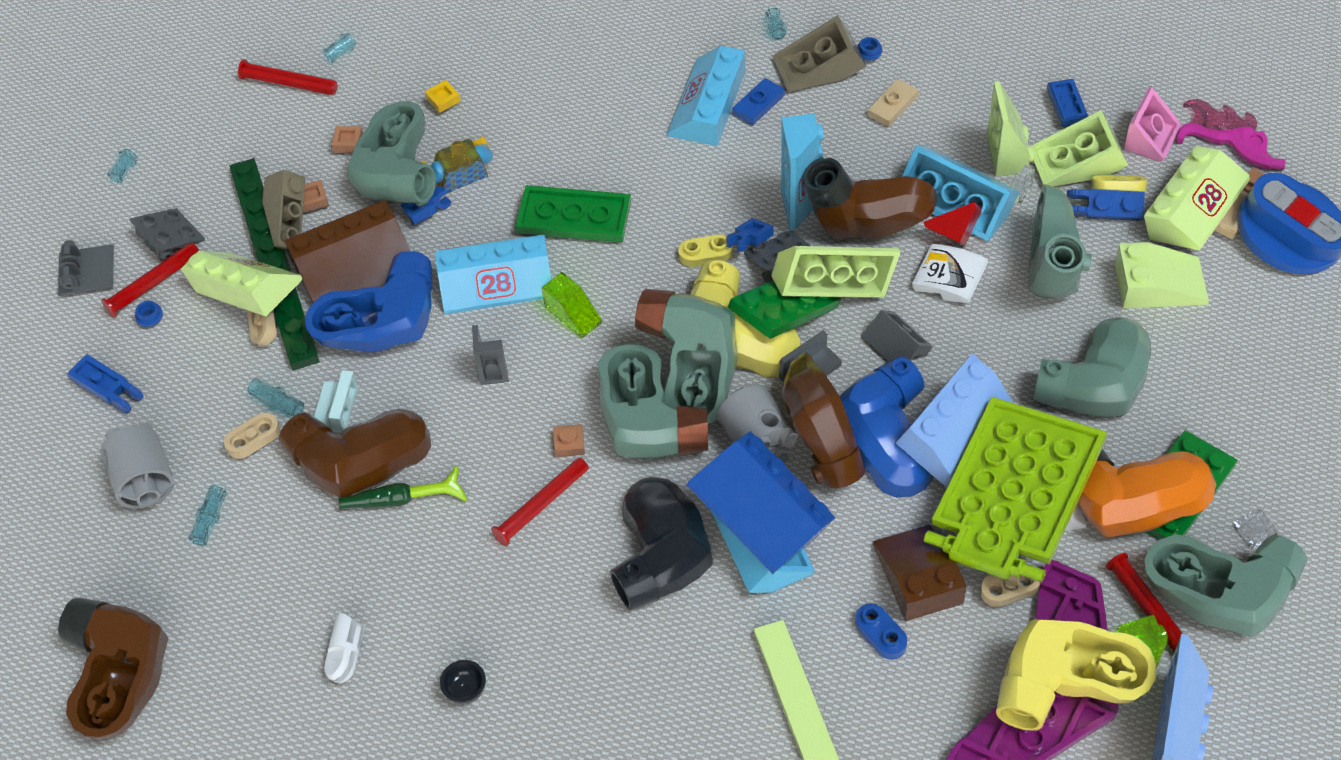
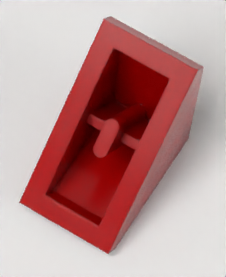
[923,202,982,246]

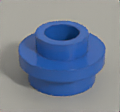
[857,37,882,61]
[134,300,163,327]

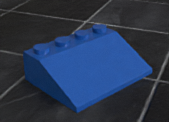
[686,431,836,574]

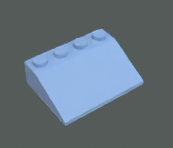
[896,353,1014,488]
[1152,634,1213,760]

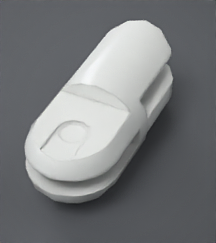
[324,613,365,683]

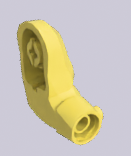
[690,260,801,378]
[996,619,1156,731]

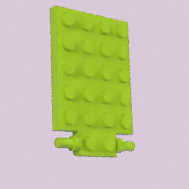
[924,397,1107,582]

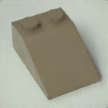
[772,15,866,92]

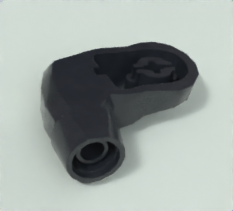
[610,477,713,610]

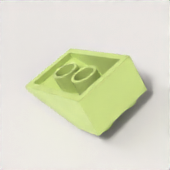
[987,81,1033,176]
[1031,110,1129,187]
[1114,242,1209,309]

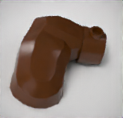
[781,352,866,488]
[279,409,431,498]

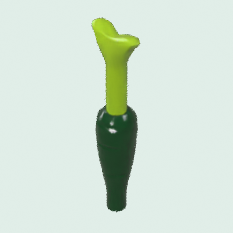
[339,466,467,509]

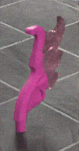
[1177,99,1286,171]

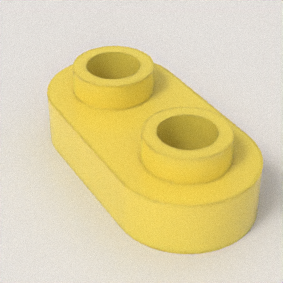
[1092,175,1148,192]
[679,235,733,267]

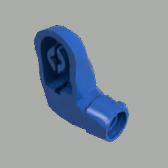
[305,251,433,352]
[840,356,933,498]

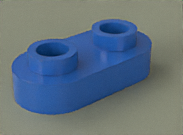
[855,603,907,660]

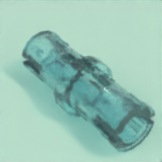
[248,378,304,417]
[188,485,227,546]

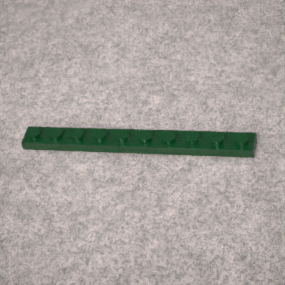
[229,158,320,371]

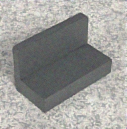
[863,310,933,362]
[472,325,509,385]
[779,330,842,382]

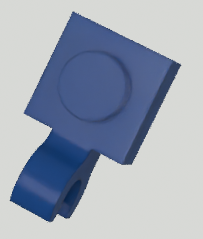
[400,186,452,225]

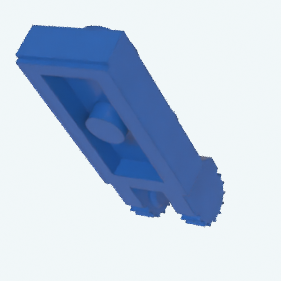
[1067,189,1145,221]
[66,354,144,414]

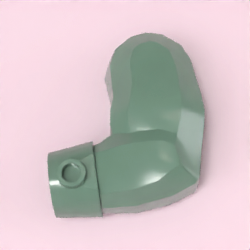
[347,101,436,206]
[1028,184,1092,299]
[1033,317,1151,417]
[1144,535,1307,637]

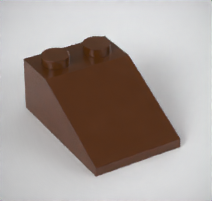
[873,525,967,621]

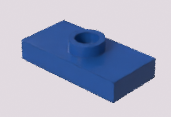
[732,78,785,126]
[1047,79,1088,127]

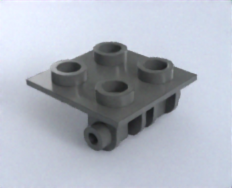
[129,208,205,261]
[744,231,811,283]
[58,240,114,296]

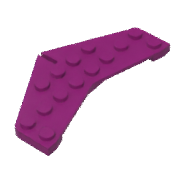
[947,559,1119,760]

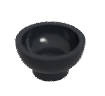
[440,660,486,704]

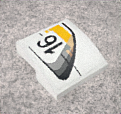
[912,244,988,303]

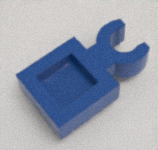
[726,218,774,252]

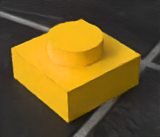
[424,80,461,113]

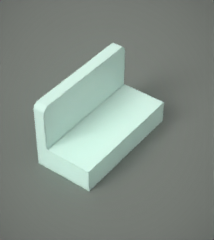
[314,370,358,433]

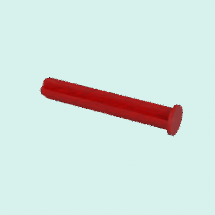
[238,59,338,95]
[101,243,199,318]
[491,457,589,546]
[1106,552,1183,652]

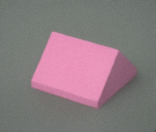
[1124,87,1182,162]

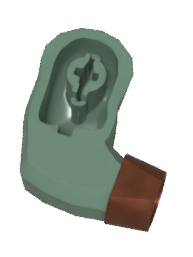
[635,289,737,424]
[598,344,708,460]

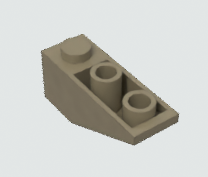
[263,169,305,251]

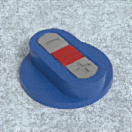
[1237,173,1341,274]

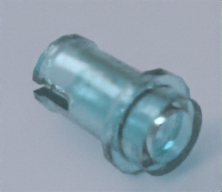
[765,8,787,40]
[323,33,356,63]
[107,149,137,183]

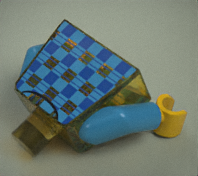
[421,136,493,193]

